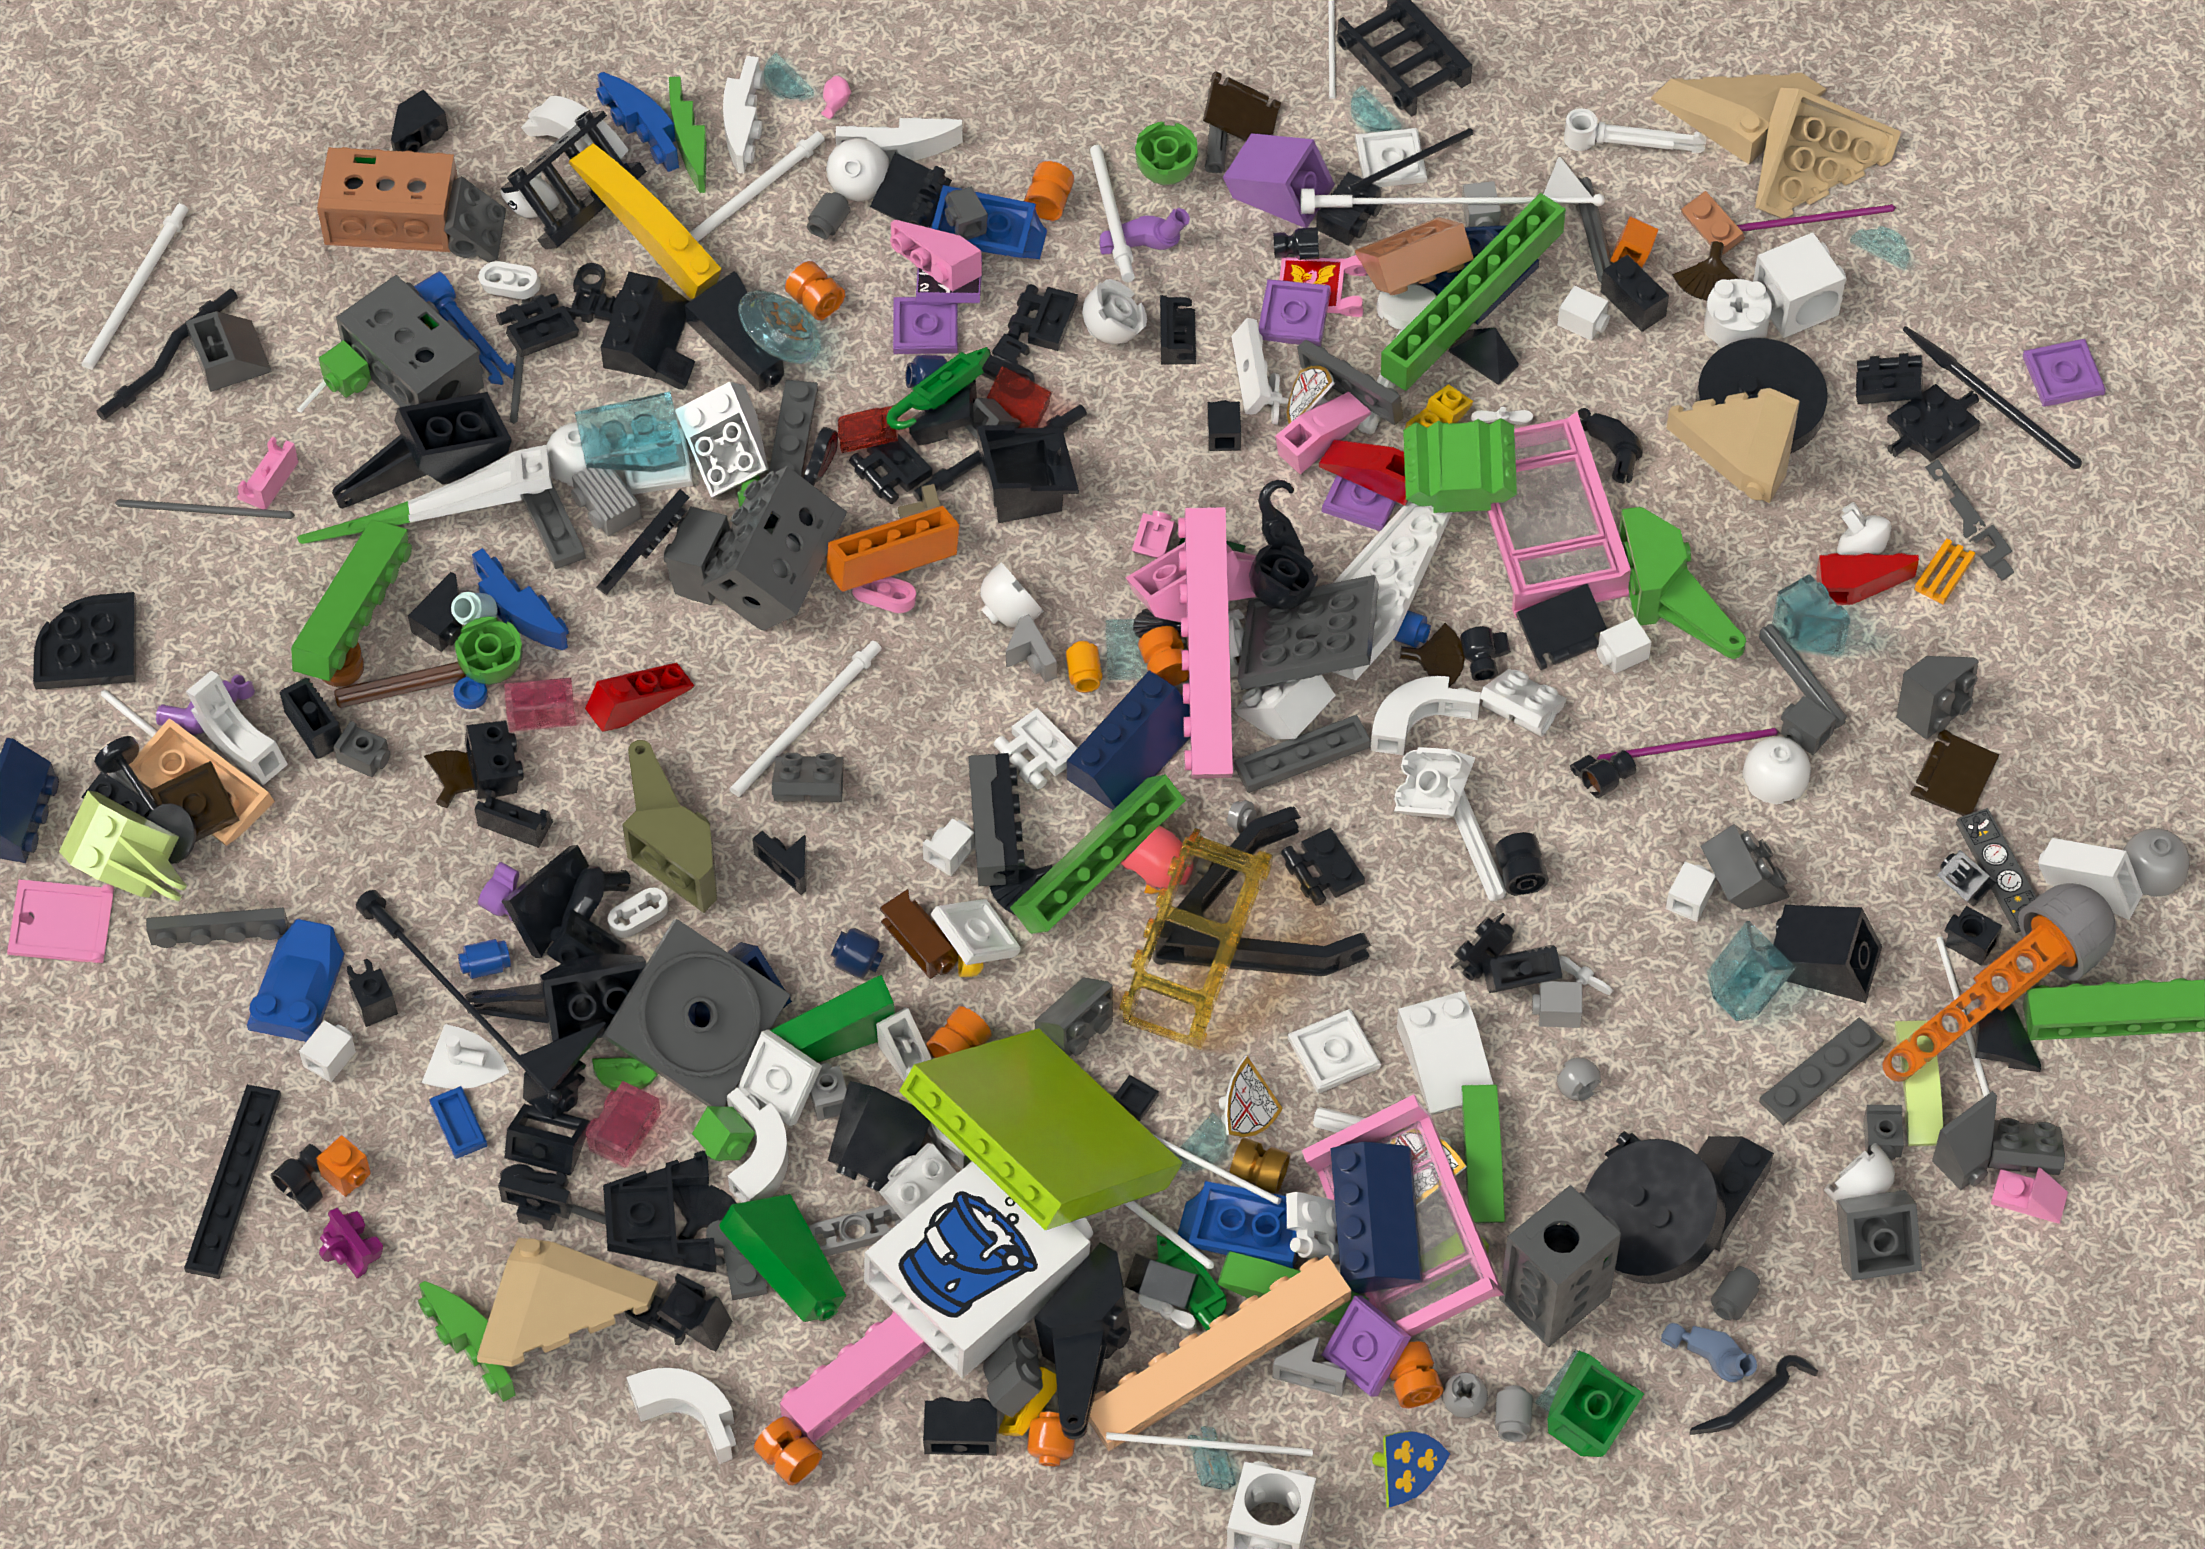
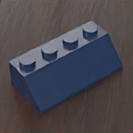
[1067,670,1190,810]
[1330,1142,1423,1294]

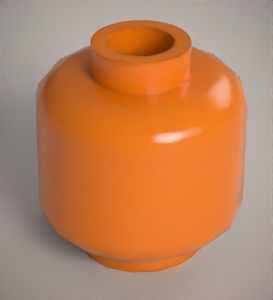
[1027,1412,1075,1467]

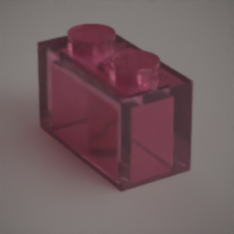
[504,677,577,732]
[585,1081,661,1168]

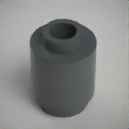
[807,192,850,240]
[1711,1266,1760,1320]

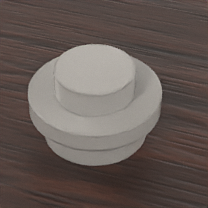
[1227,800,1257,834]

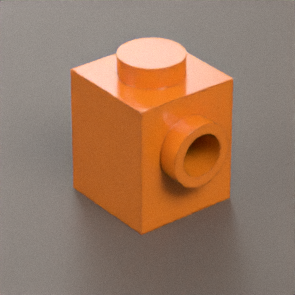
[1610,216,1659,268]
[316,1135,371,1197]

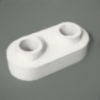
[478,261,541,299]

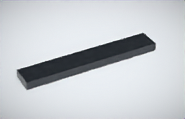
[184,1084,281,1279]

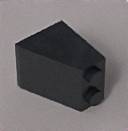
[1767,905,1882,1003]
[827,1081,931,1193]

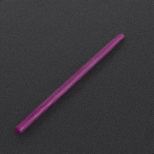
[1737,204,1896,232]
[1597,728,1779,761]

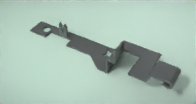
[1925,459,2014,581]

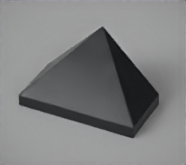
[1448,328,1519,385]

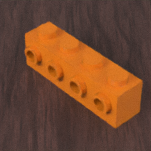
[826,506,960,592]

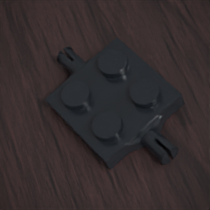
[1887,384,1980,462]

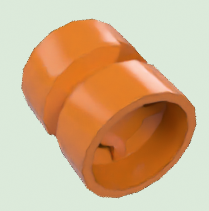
[1024,161,1074,221]
[785,261,845,321]
[1138,626,1189,686]
[927,1006,992,1058]
[1389,1341,1444,1409]
[754,1416,823,1486]

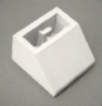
[1235,675,1336,740]

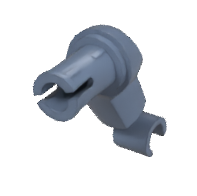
[1661,1323,1757,1382]

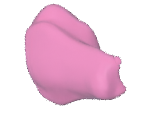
[821,76,851,119]

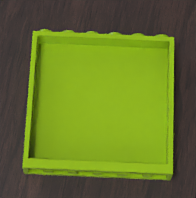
[899,1028,1183,1231]

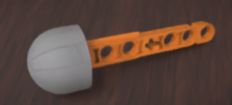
[1882,883,2116,1082]

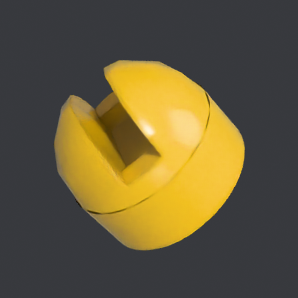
[958,955,984,977]

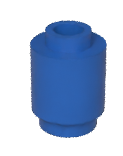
[1393,610,1431,648]
[458,939,511,979]

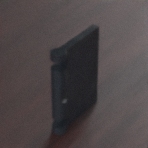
[1516,584,1607,670]

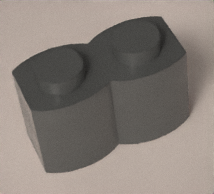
[983,1333,1043,1418]

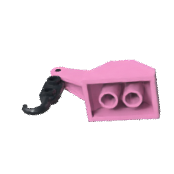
[1125,480,1305,622]

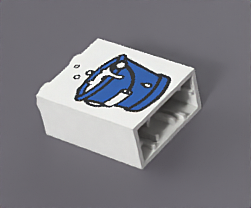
[864,1161,1093,1379]

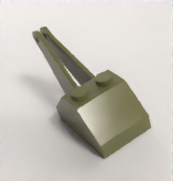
[622,740,717,913]

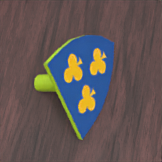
[1372,1431,1450,1508]

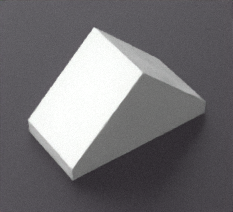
[876,1007,932,1081]

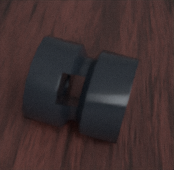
[1495,832,1549,896]

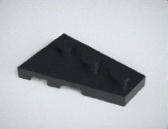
[502,845,589,958]

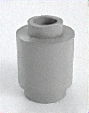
[1495,1385,1533,1442]

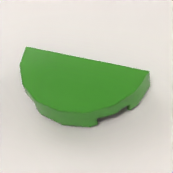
[592,1058,658,1093]

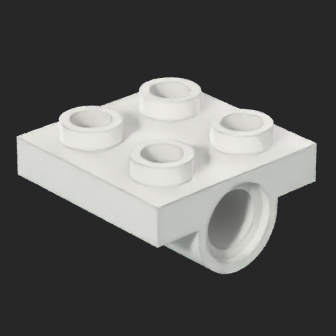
[1479,669,1567,737]
[879,1143,958,1220]

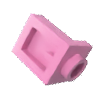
[1132,511,1178,559]

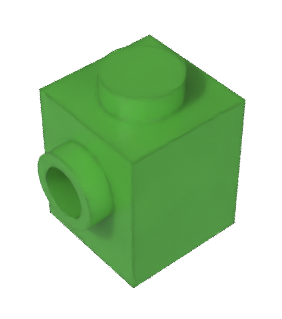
[318,340,371,398]
[692,1106,755,1161]

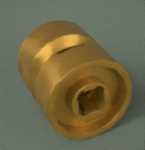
[1229,1137,1291,1194]

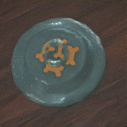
[738,290,821,364]

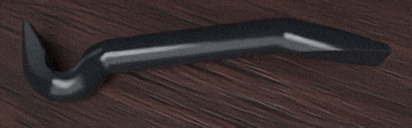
[1689,1355,1818,1435]

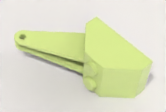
[59,791,187,901]

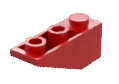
[1319,440,1408,506]
[1816,553,1919,605]
[585,662,695,732]

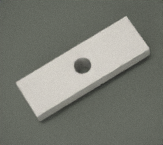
[1231,318,1272,415]

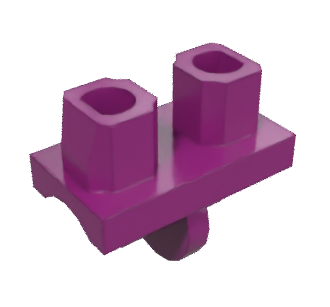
[319,1207,383,1278]

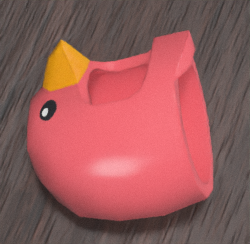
[1120,825,1193,894]

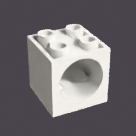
[1753,232,1846,338]
[1227,1461,1316,1549]

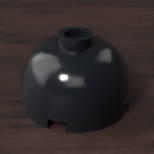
[1249,545,1318,610]

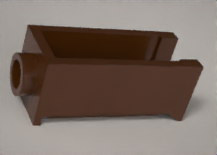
[880,889,958,979]

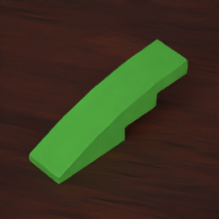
[669,77,707,193]
[1461,1085,1505,1223]
[1217,1251,1369,1326]

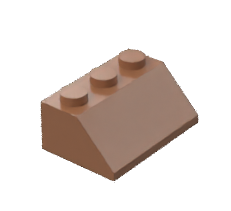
[1355,217,1474,295]

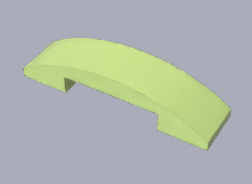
[1895,1020,1943,1146]

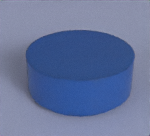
[453,677,488,709]

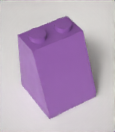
[1223,133,1335,228]

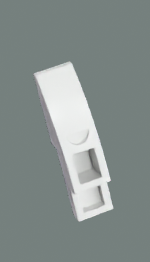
[723,56,764,174]
[835,117,963,163]

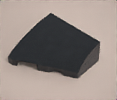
[909,379,977,445]
[1975,1000,2041,1072]

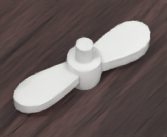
[1268,373,1289,425]
[1471,407,1533,425]
[1559,956,1613,995]
[1138,1294,1197,1331]

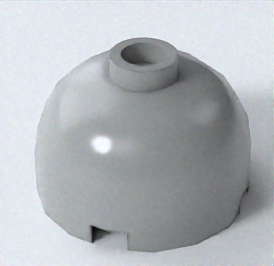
[2123,828,2190,897]

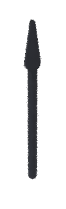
[1903,326,2082,469]

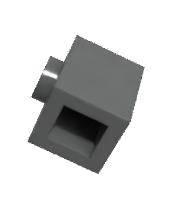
[1781,696,1837,755]

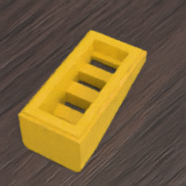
[998,1367,1057,1436]

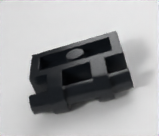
[1007,284,1078,351]
[496,293,579,357]
[1856,353,1923,404]
[849,428,932,504]
[1281,827,1365,906]

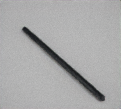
[1346,128,1473,194]

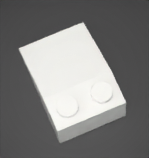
[1397,991,1493,1115]

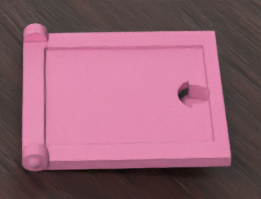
[7,879,114,963]

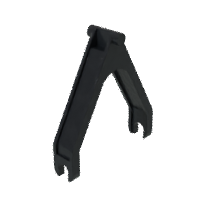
[1152,807,1371,976]

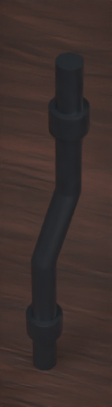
[96,288,238,420]
[913,404,1087,502]

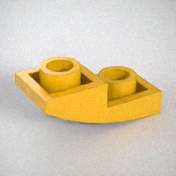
[1404,384,1473,430]

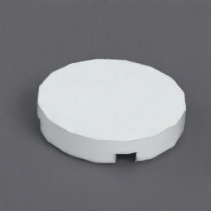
[1376,284,1437,330]

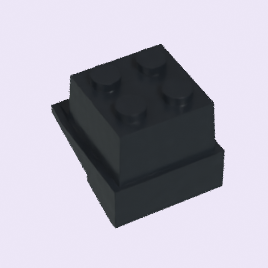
[977,425,1079,523]

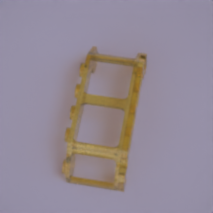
[1119,828,1273,1050]

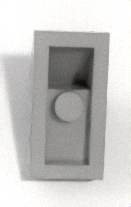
[1006,614,1057,683]
[1272,1337,1347,1397]

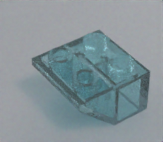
[1772,574,1850,658]
[1707,921,1796,1021]

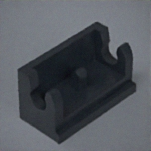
[1160,295,1196,365]
[474,789,553,848]

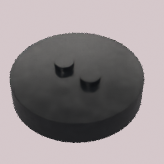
[1695,338,1828,454]
[1585,1139,1726,1284]

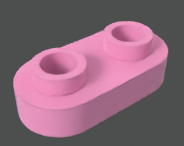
[852,576,916,613]

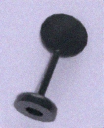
[94,736,196,864]

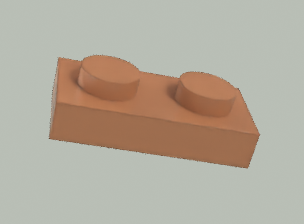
[1681,191,1745,255]

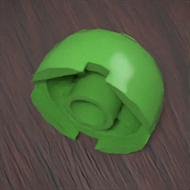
[1135,122,1198,185]
[455,616,523,685]

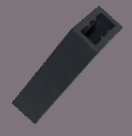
[685,271,784,392]

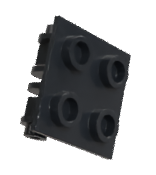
[870,152,952,228]

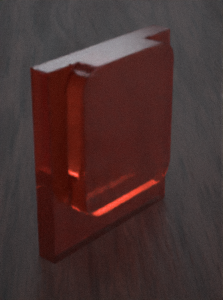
[987,366,1053,428]
[838,405,898,454]

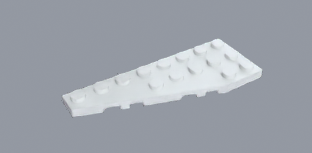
[1305,501,1452,681]

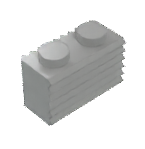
[571,459,642,537]

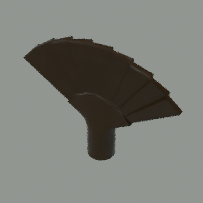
[1672,241,1739,301]
[1400,623,1465,687]
[424,750,475,808]

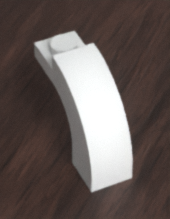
[521,96,628,159]
[186,671,288,785]
[1371,676,1481,756]
[727,1087,788,1203]
[626,1368,736,1464]

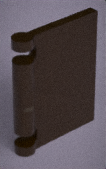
[1203,71,1281,141]
[1910,729,2000,816]

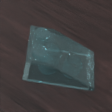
[575,391,687,472]

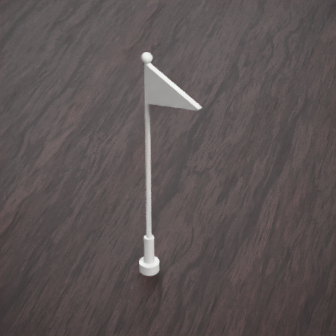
[1300,157,1605,214]

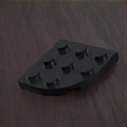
[33,592,136,690]

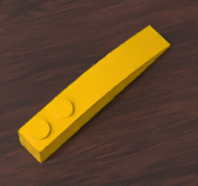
[569,143,721,300]

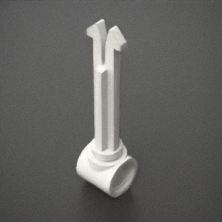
[1564,108,1706,153]

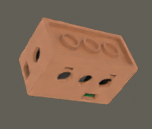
[317,147,458,252]

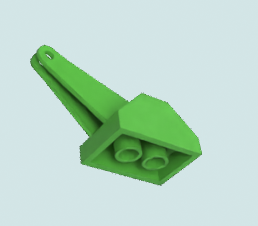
[1619,507,1746,659]

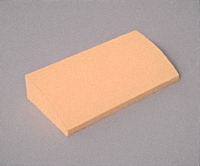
[129,718,275,846]

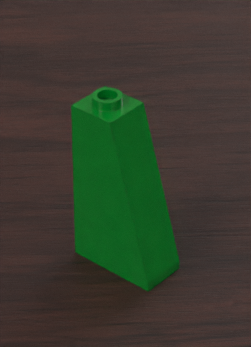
[770,975,895,1063]
[719,1194,847,1322]

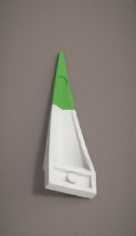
[297,445,552,544]

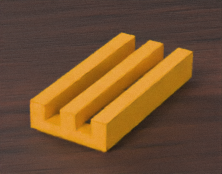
[1914,538,1975,605]

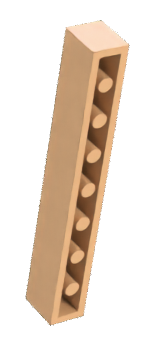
[1089,1255,1351,1451]

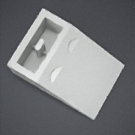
[675,382,768,498]

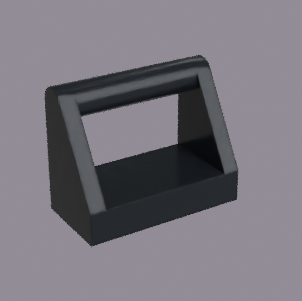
[504,1104,591,1175]

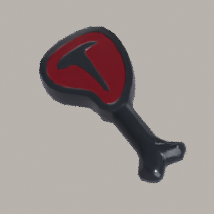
[802,427,838,509]

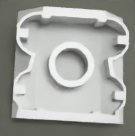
[1394,747,1475,818]

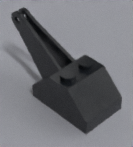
[332,392,512,509]
[465,954,646,1043]
[1034,1242,1131,1440]

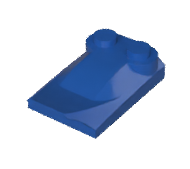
[931,185,1047,259]
[247,919,345,1042]
[1177,1181,1299,1269]

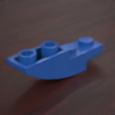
[596,72,679,172]
[472,548,569,651]

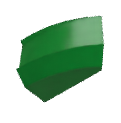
[1547,1350,1644,1457]

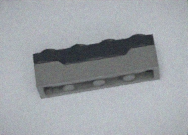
[968,753,1025,887]

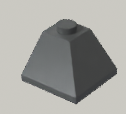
[1932,1091,1997,1191]

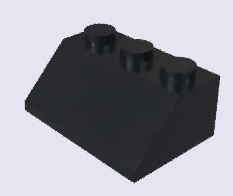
[600,272,690,380]
[1697,1136,1774,1251]

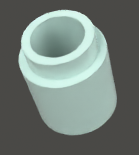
[451,592,497,625]

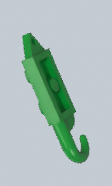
[886,347,990,430]
[1156,1235,1227,1331]

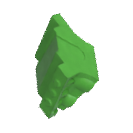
[1403,418,1517,513]

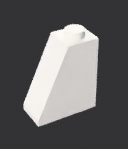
[2038,838,2143,920]

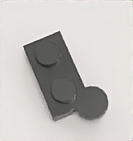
[706,1220,767,1300]

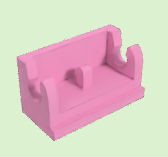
[237,437,298,509]

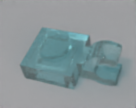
[1188,1426,1237,1490]

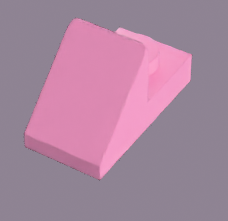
[1991,1167,2068,1224]

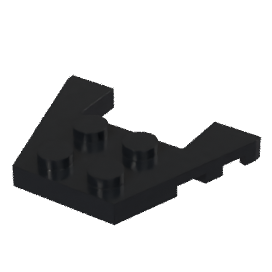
[596,489,690,595]
[603,1151,716,1273]

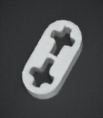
[608,888,669,938]

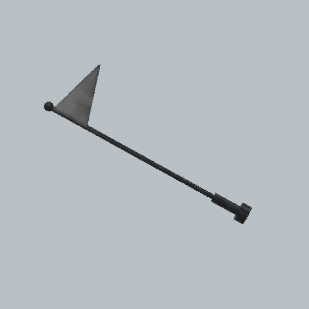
[356,890,606,1104]

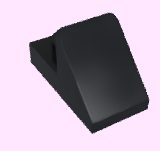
[752,831,808,895]
[656,1281,733,1352]

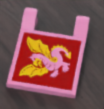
[1279,255,1367,317]

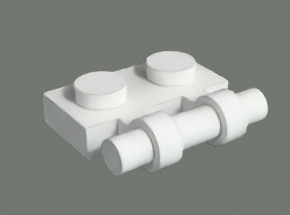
[994,708,1077,789]
[1286,1192,1340,1263]

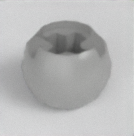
[1557,1058,1601,1101]
[1442,1372,1488,1418]

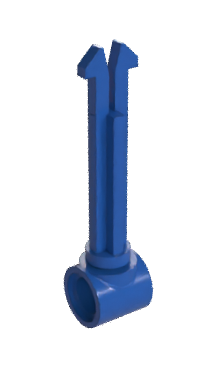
[414,271,515,385]

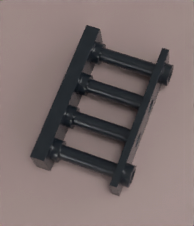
[1336,0,1472,117]
[501,110,647,249]

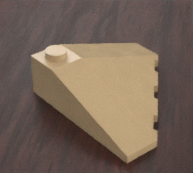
[1651,73,1826,164]
[1755,88,1901,219]
[1666,388,1800,503]
[477,1238,658,1367]

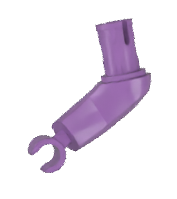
[1100,208,1190,254]
[156,674,255,735]

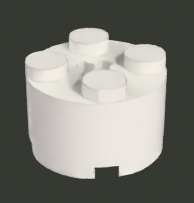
[1704,279,1772,348]

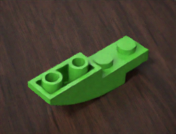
[418,1281,516,1402]

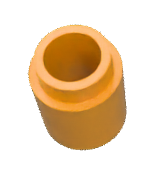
[1066,641,1103,693]

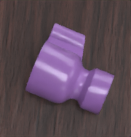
[478,862,520,921]

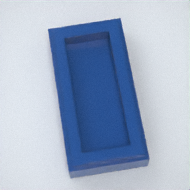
[429,1086,488,1159]

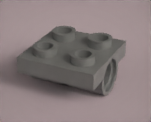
[444,176,506,262]
[772,753,844,802]
[1988,1118,2065,1175]

